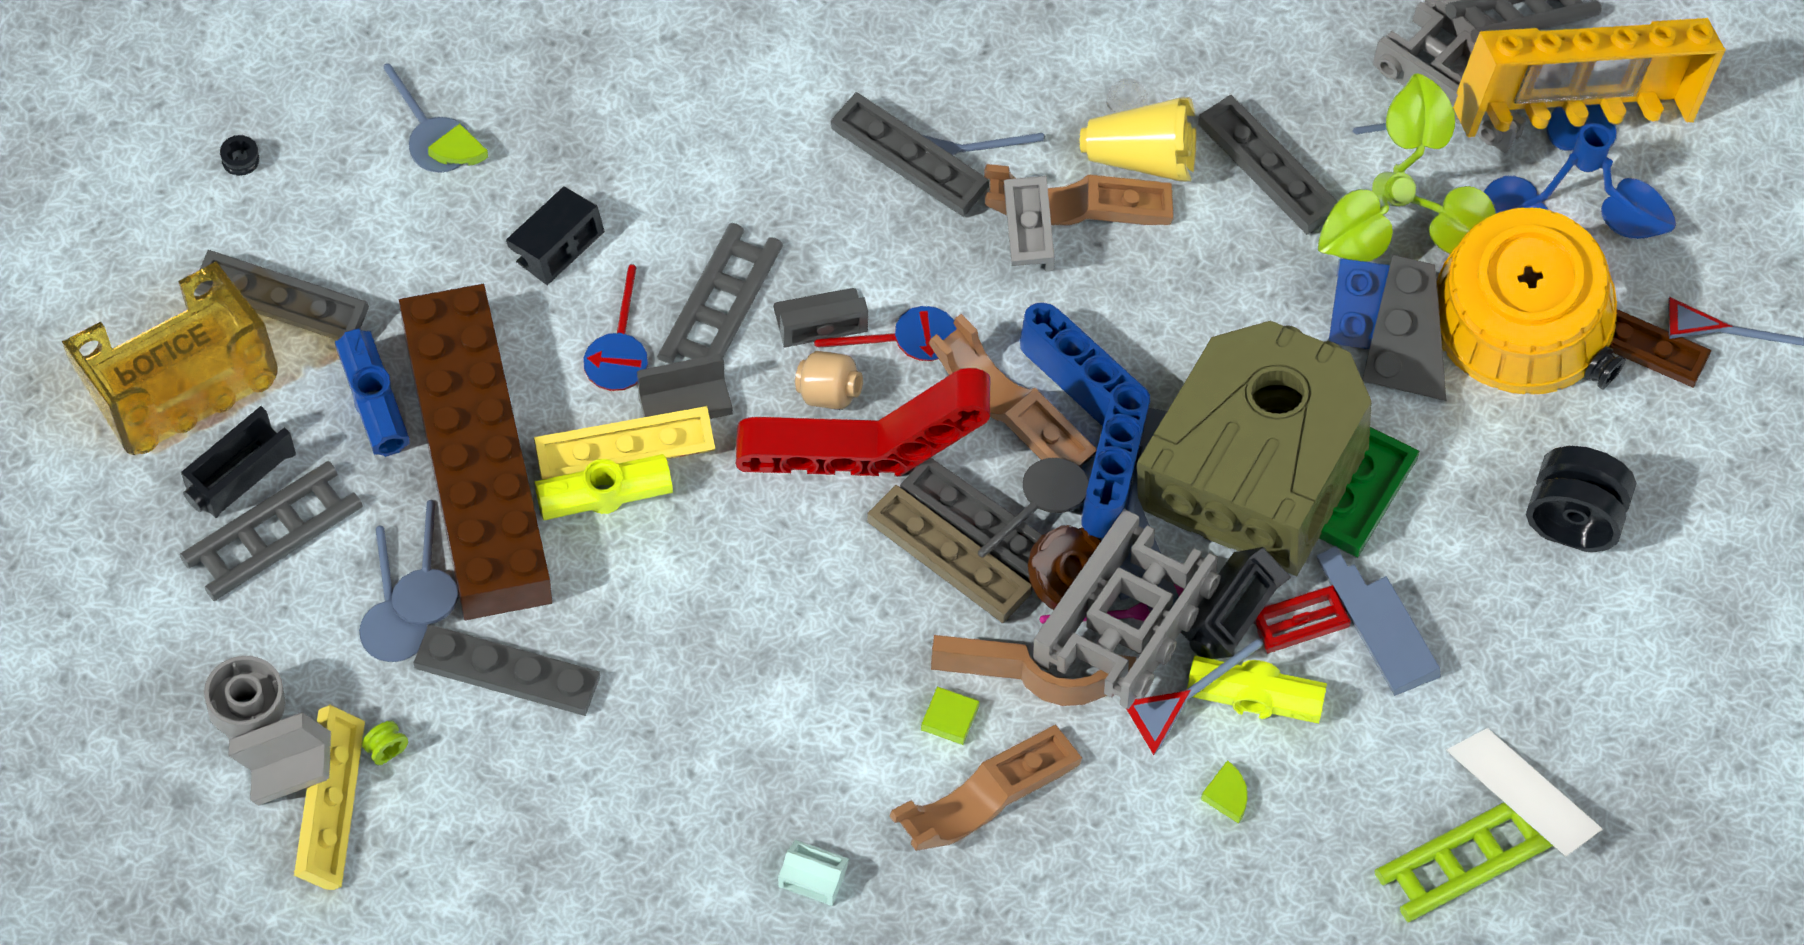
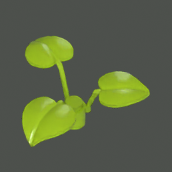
[1318,73,1496,262]

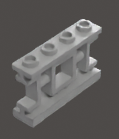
[1373,0,1571,153]
[1033,509,1220,709]

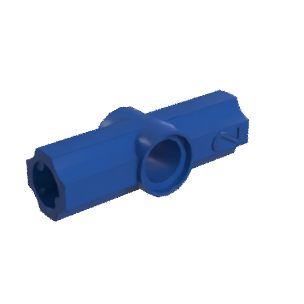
[335,328,410,457]

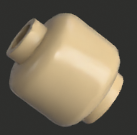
[795,351,863,410]

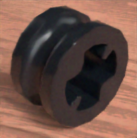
[220,135,259,176]
[1584,346,1626,390]

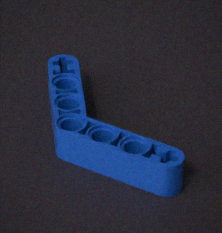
[1019,303,1150,538]

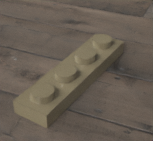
[867,485,1032,623]

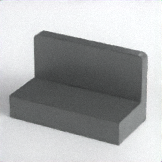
[773,288,868,348]
[637,354,733,419]

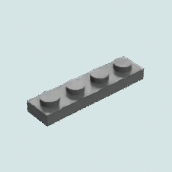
[830,92,989,217]
[1198,94,1338,235]
[192,249,369,340]
[900,458,1042,585]
[413,625,600,716]

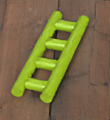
[1375,802,1553,923]

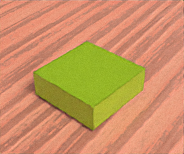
[921,687,980,745]

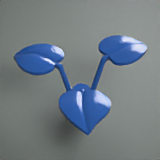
[1484,104,1676,239]

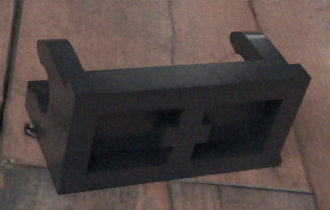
[506,186,605,285]

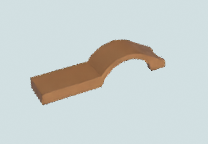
[984,164,1173,225]
[929,314,1097,468]
[931,635,1137,706]
[890,724,1082,851]

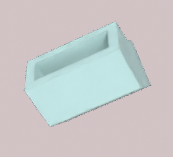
[778,840,849,906]

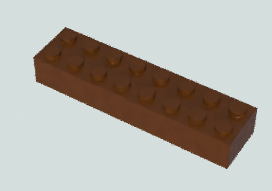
[399,283,552,621]

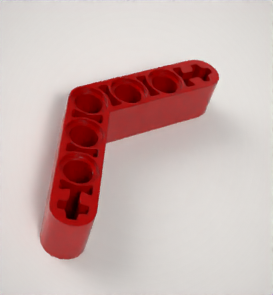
[735,368,991,477]

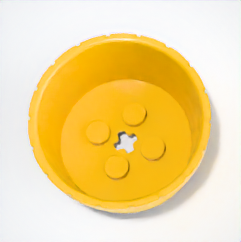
[1436,207,1617,394]

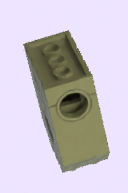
[1137,320,1372,576]

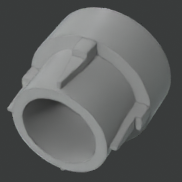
[204,656,286,739]

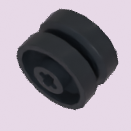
[1526,445,1637,552]

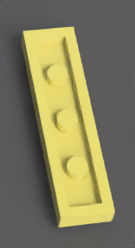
[534,406,715,480]
[294,705,365,890]

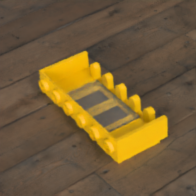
[1453,18,1725,137]

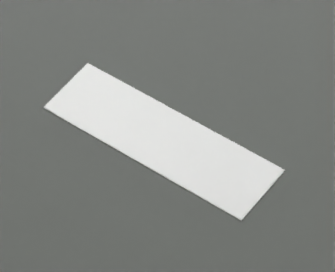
[1446,728,1603,856]

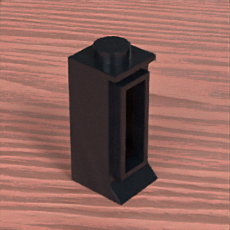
[181,406,296,518]
[1181,547,1291,659]

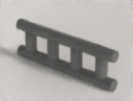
[1445,0,1602,44]
[657,223,783,364]
[179,461,363,601]

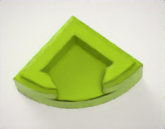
[428,123,488,166]
[1201,761,1248,824]

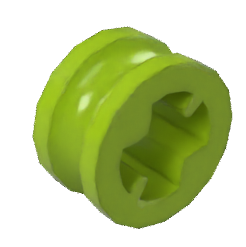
[362,720,409,765]

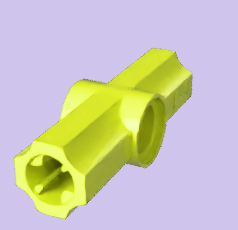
[534,454,673,521]
[1187,656,1327,724]

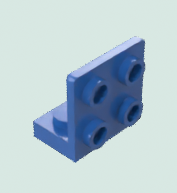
[1329,258,1390,349]

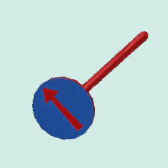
[583,264,648,391]
[814,306,957,361]

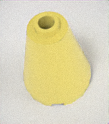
[1080,97,1196,182]

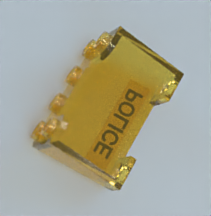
[62,262,278,455]

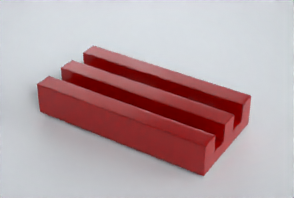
[1253,585,1351,654]

